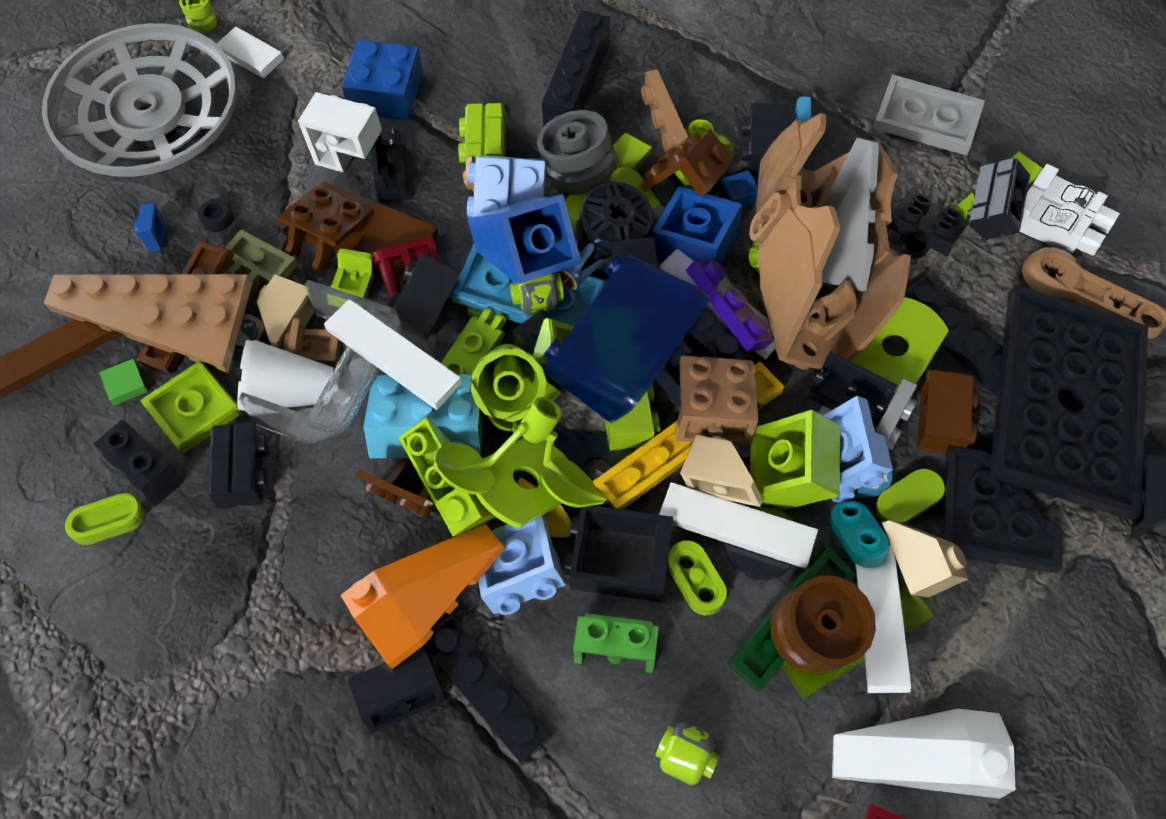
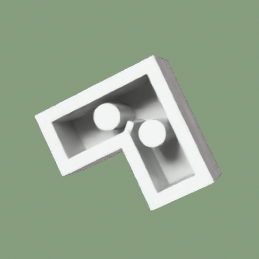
[298,92,382,172]

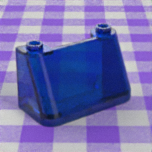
[542,253,711,424]

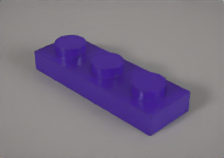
[685,260,774,352]

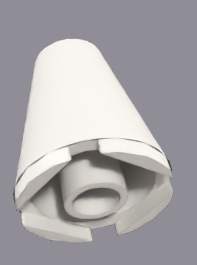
[238,340,340,412]

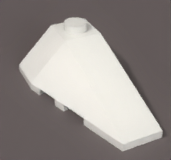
[832,709,1015,799]

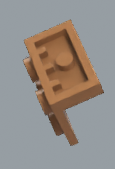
[675,356,758,446]

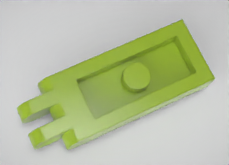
[441,307,506,375]

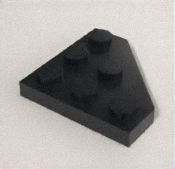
[941,445,1063,573]

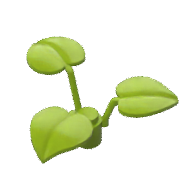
[433,397,608,507]

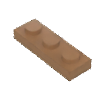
[641,69,688,152]

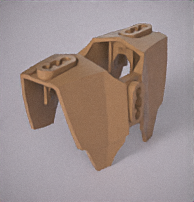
[749,113,911,370]

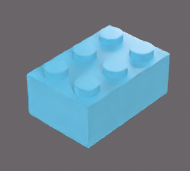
[363,374,485,458]

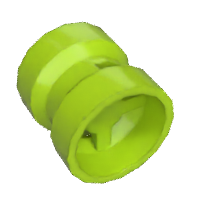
[179,0,218,33]

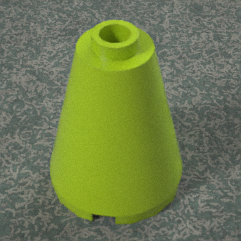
[471,344,547,422]

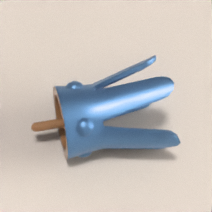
[555,240,605,290]

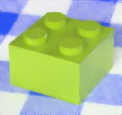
[750,410,840,511]

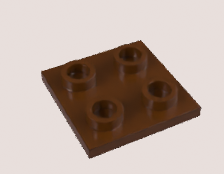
[278,185,374,274]
[354,458,441,518]

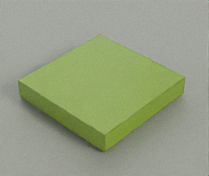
[140,362,243,455]

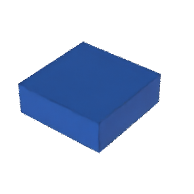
[718,170,758,207]

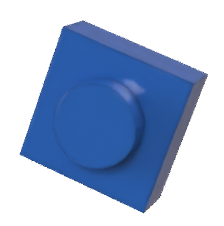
[134,203,165,251]

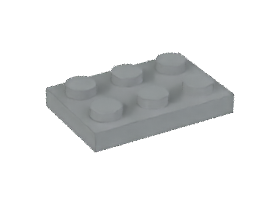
[873,74,985,156]

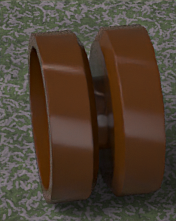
[771,575,876,675]

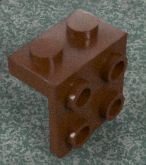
[640,129,734,196]

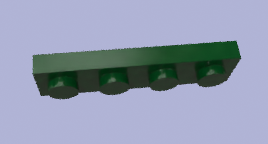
[727,547,856,691]

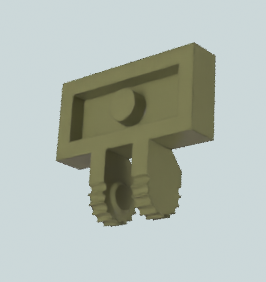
[225,229,298,300]

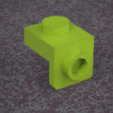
[329,249,374,307]

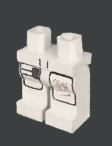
[1020,164,1120,256]

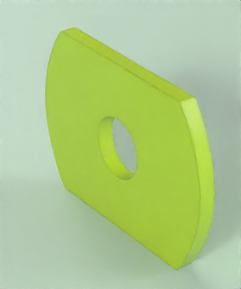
[851,297,949,395]
[476,438,567,529]

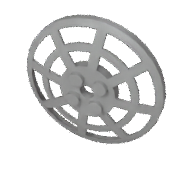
[42,23,238,177]

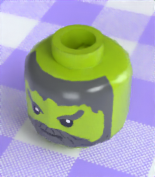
[510,273,564,315]
[655,721,721,786]

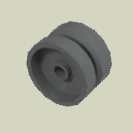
[537,110,618,194]

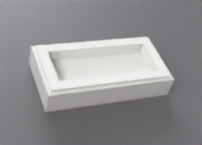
[217,27,284,79]

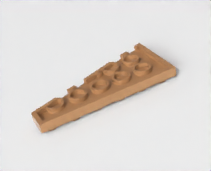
[44,274,253,373]

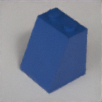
[467,194,581,284]

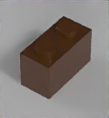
[917,369,978,454]

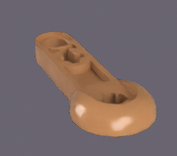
[1022,247,1166,339]

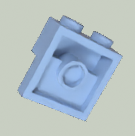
[467,155,546,217]
[823,396,893,502]
[478,515,566,615]

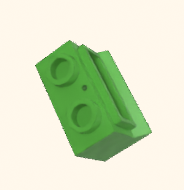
[573,613,659,673]

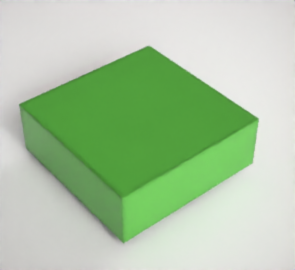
[99,358,148,406]

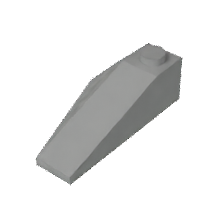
[822,138,879,291]

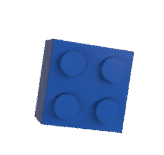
[342,40,423,120]
[652,186,742,266]

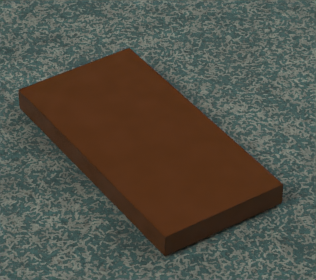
[288,181,438,284]

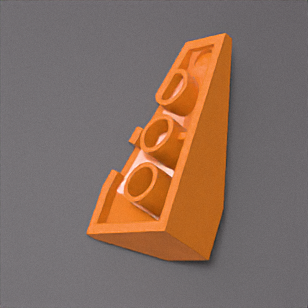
[340,524,505,669]

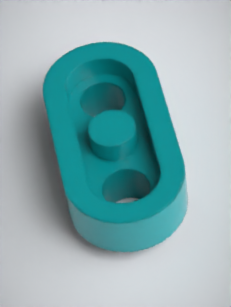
[831,500,889,568]

